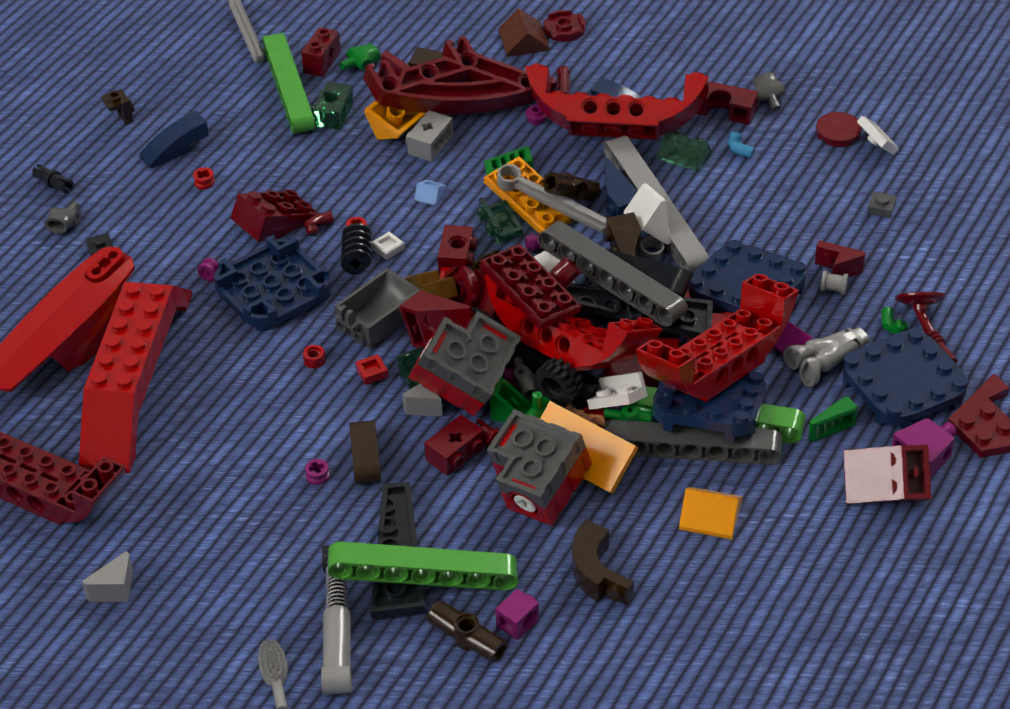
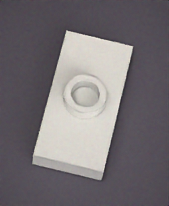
[857,116,899,155]

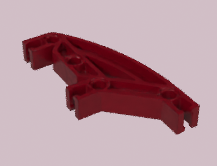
[363,36,557,114]

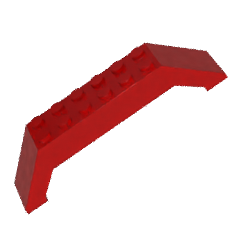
[78,282,193,473]

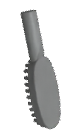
[258,639,288,709]

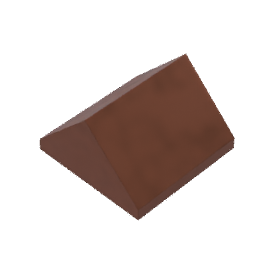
[498,8,550,57]

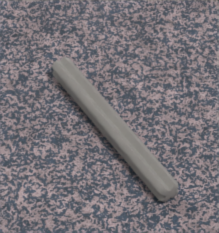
[228,0,265,63]

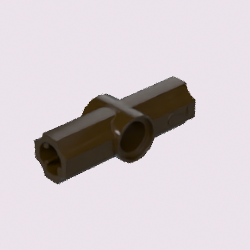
[542,172,602,201]
[427,601,508,663]

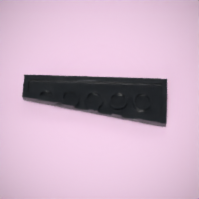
[565,283,713,339]
[370,482,426,619]

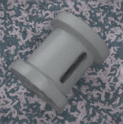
[820,270,848,295]

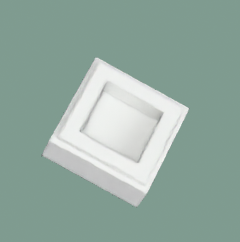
[371,232,405,260]

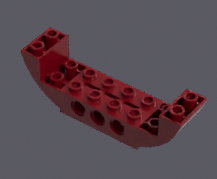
[0,432,126,525]

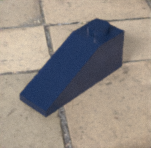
[604,158,637,217]

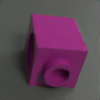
[495,589,539,640]

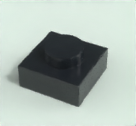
[85,233,113,256]

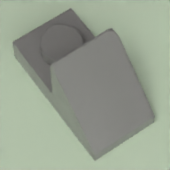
[402,384,444,416]

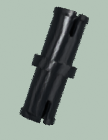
[32,164,74,194]

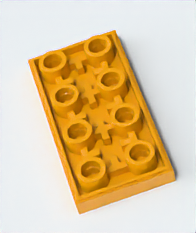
[483,156,575,234]
[540,401,638,494]

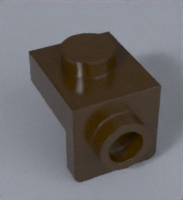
[101,89,135,125]

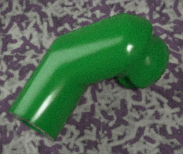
[881,307,908,334]

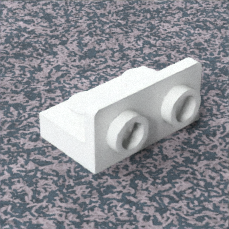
[587,372,648,410]

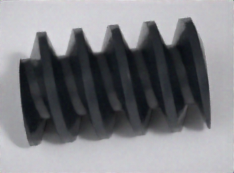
[341,223,372,275]

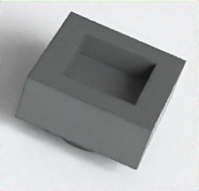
[867,192,897,218]

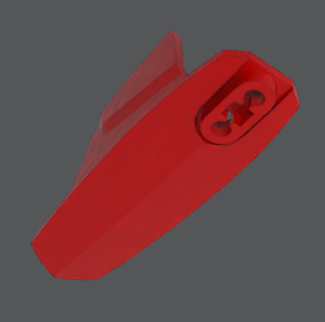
[0,246,135,392]

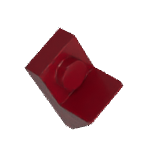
[815,240,866,278]

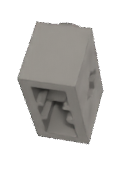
[405,111,454,162]

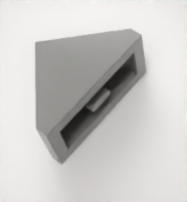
[82,551,133,602]

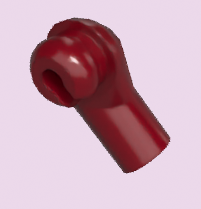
[304,211,334,235]

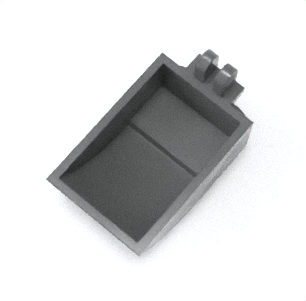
[334,268,421,350]

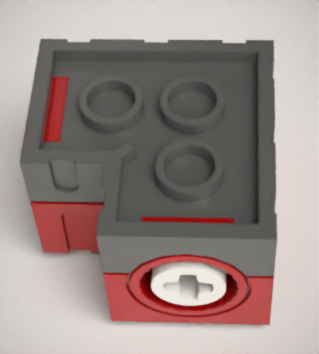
[408,311,521,416]
[487,409,592,526]

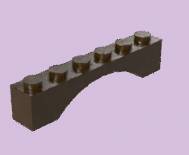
[603,212,680,339]

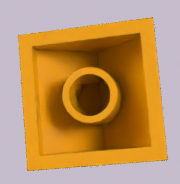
[364,100,426,139]
[679,487,743,539]

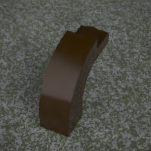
[572,519,634,606]

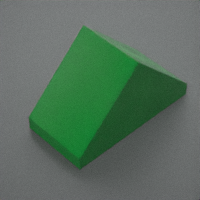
[489,376,532,423]

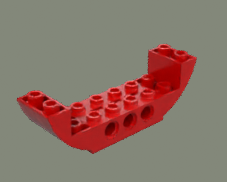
[525,64,709,140]
[485,273,662,371]
[636,273,799,402]

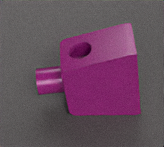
[892,419,957,478]

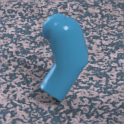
[727,131,755,158]

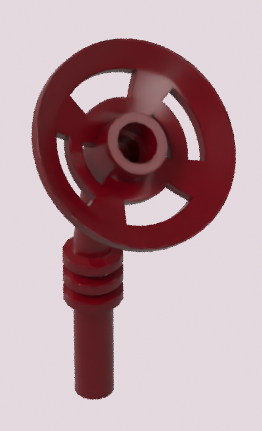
[895,292,958,363]

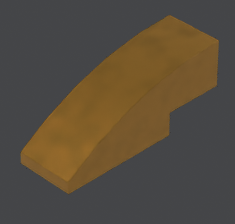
[404,270,458,299]

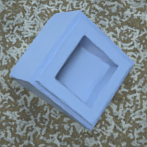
[415,180,447,205]

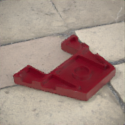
[948,374,1010,458]

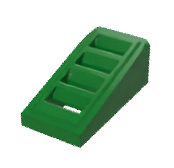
[484,146,533,175]
[808,396,858,442]

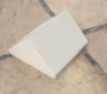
[623,183,671,244]

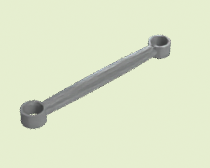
[497,164,664,262]

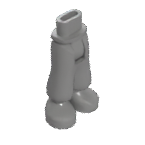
[783,327,870,387]

